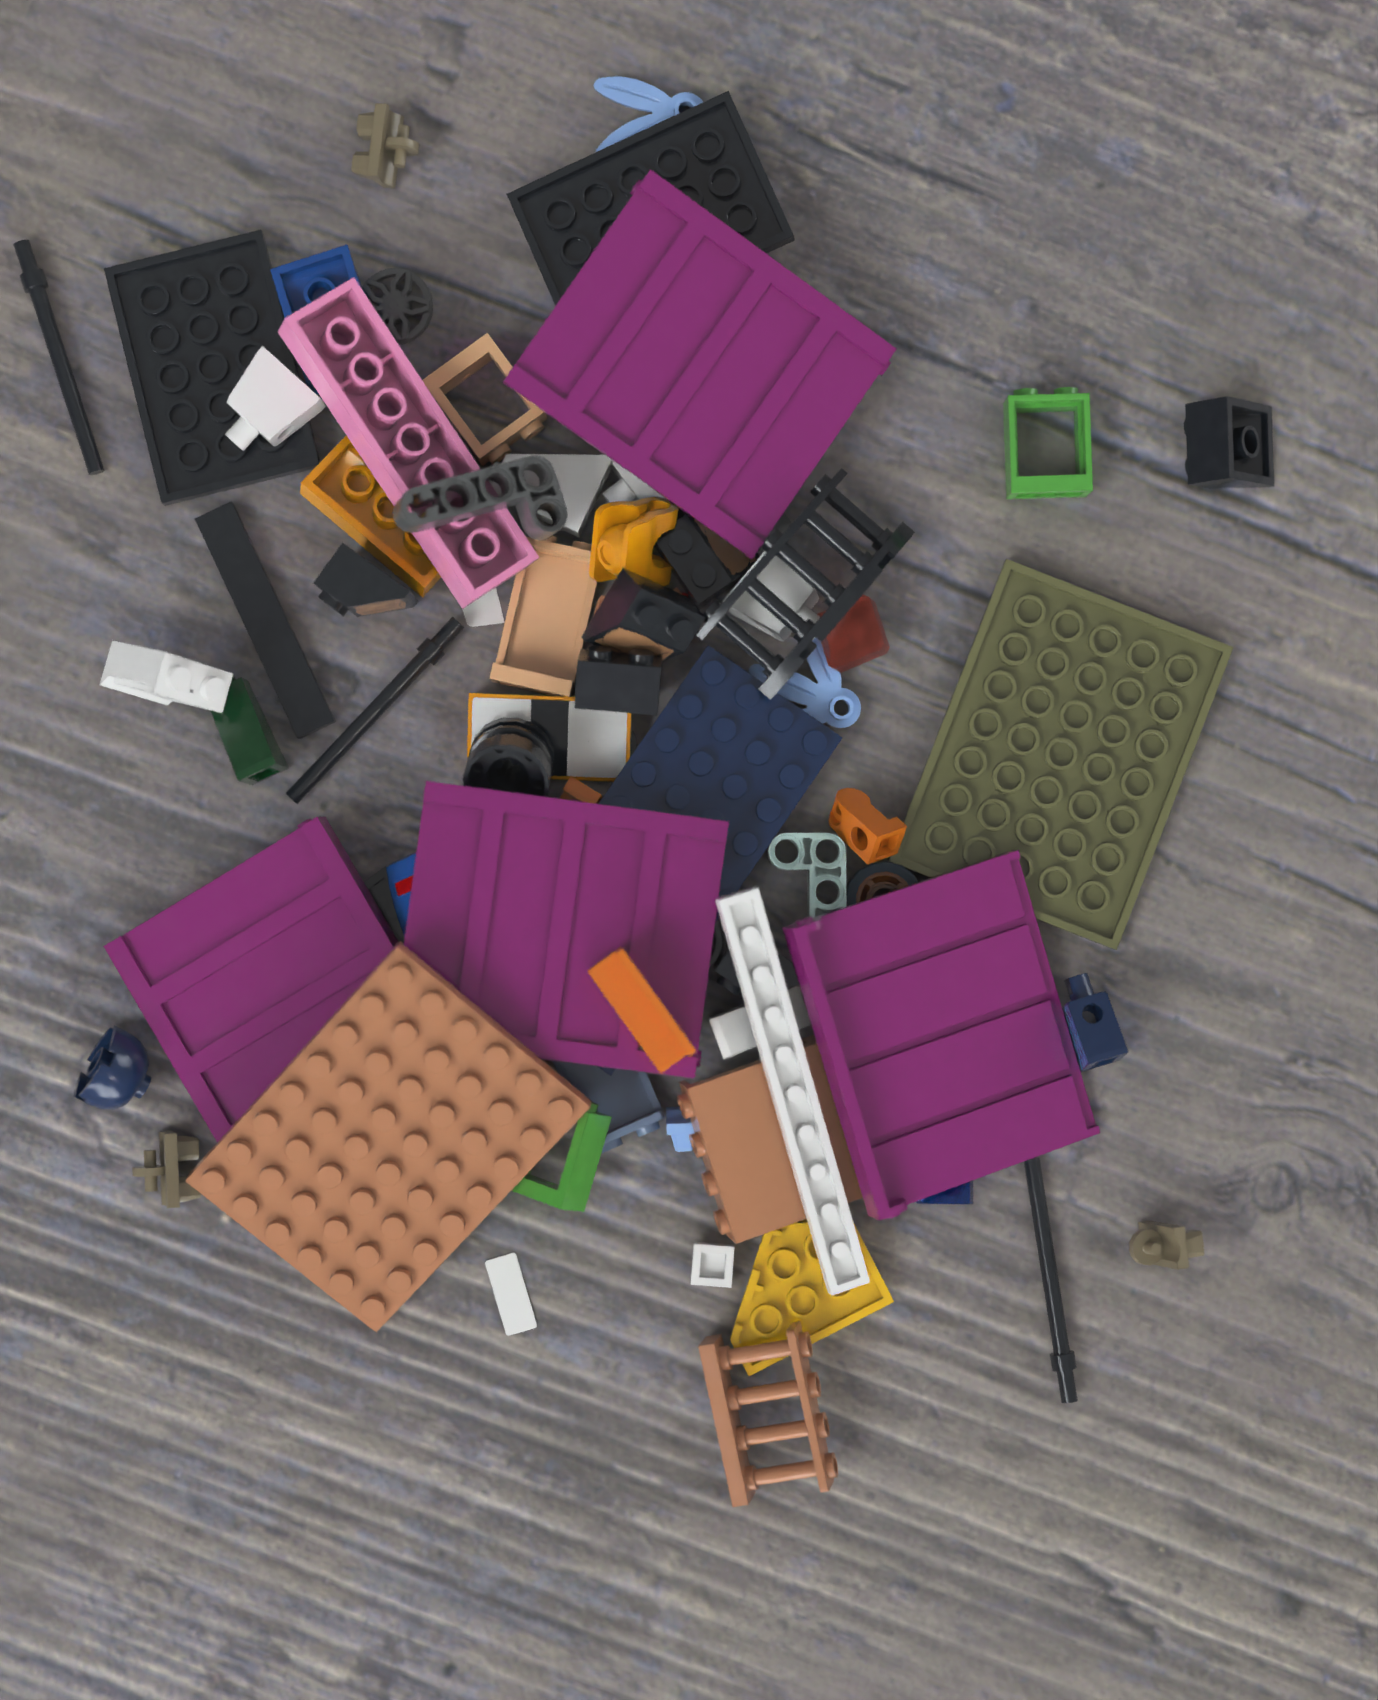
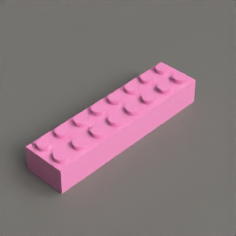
[278,277,540,609]

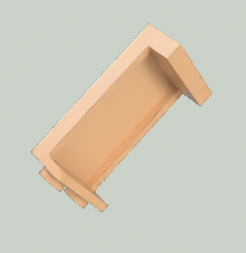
[489,536,598,697]

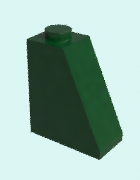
[210,675,289,785]

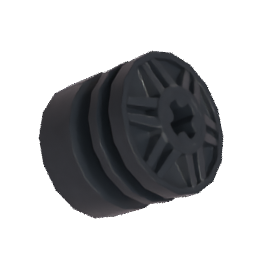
[463,718,555,797]

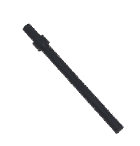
[13,240,105,475]
[286,617,464,804]
[1024,1157,1078,1403]

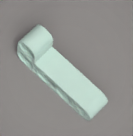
[767,833,846,918]

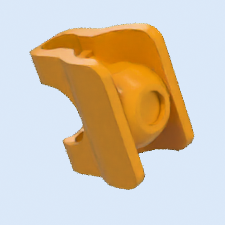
[589,497,678,586]

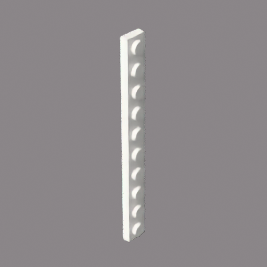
[715,887,870,1296]

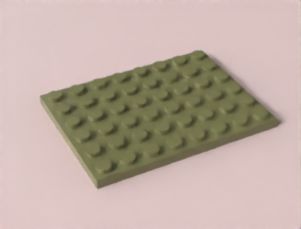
[888,559,1234,950]

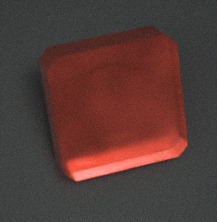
[817,594,890,673]

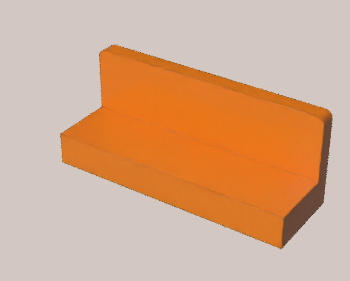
[587,947,696,1073]

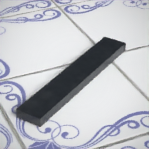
[195,502,336,739]

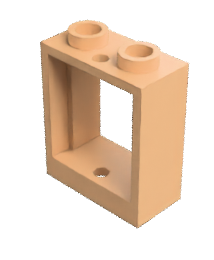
[422,333,547,466]

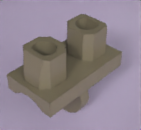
[351,103,420,188]
[132,1131,201,1208]
[1129,1220,1204,1270]

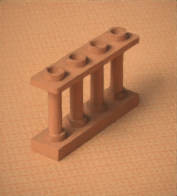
[698,1321,838,1507]

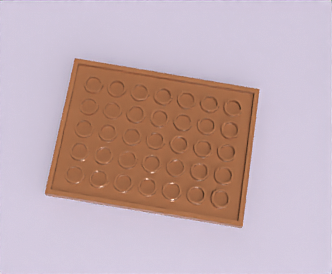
[185,942,591,1332]

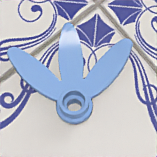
[594,76,703,153]
[749,637,861,728]

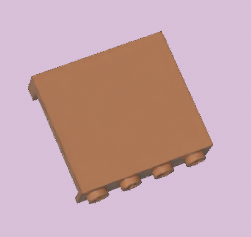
[677,1035,863,1244]

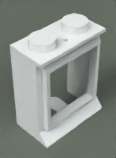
[100,641,233,713]

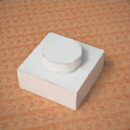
[691,1242,735,1288]

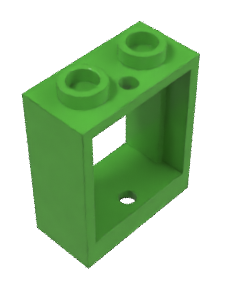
[1003,387,1093,499]
[511,1102,612,1212]

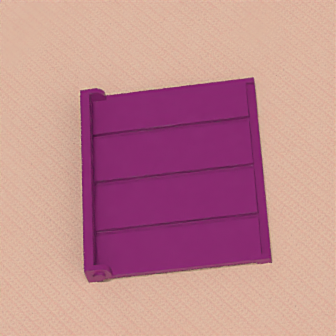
[503,169,897,559]
[404,781,729,1079]
[103,817,399,1142]
[782,850,1100,1221]

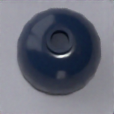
[74,1026,152,1110]

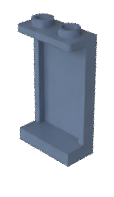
[552,1060,665,1153]

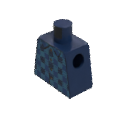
[1062,973,1128,1072]

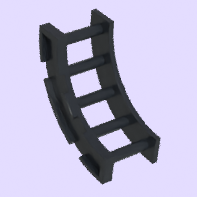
[696,468,915,700]

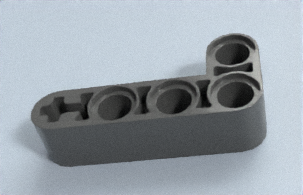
[393,456,568,540]

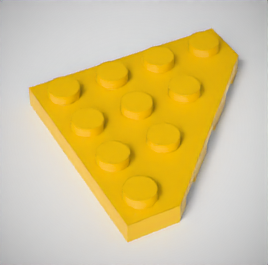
[730,1219,894,1376]

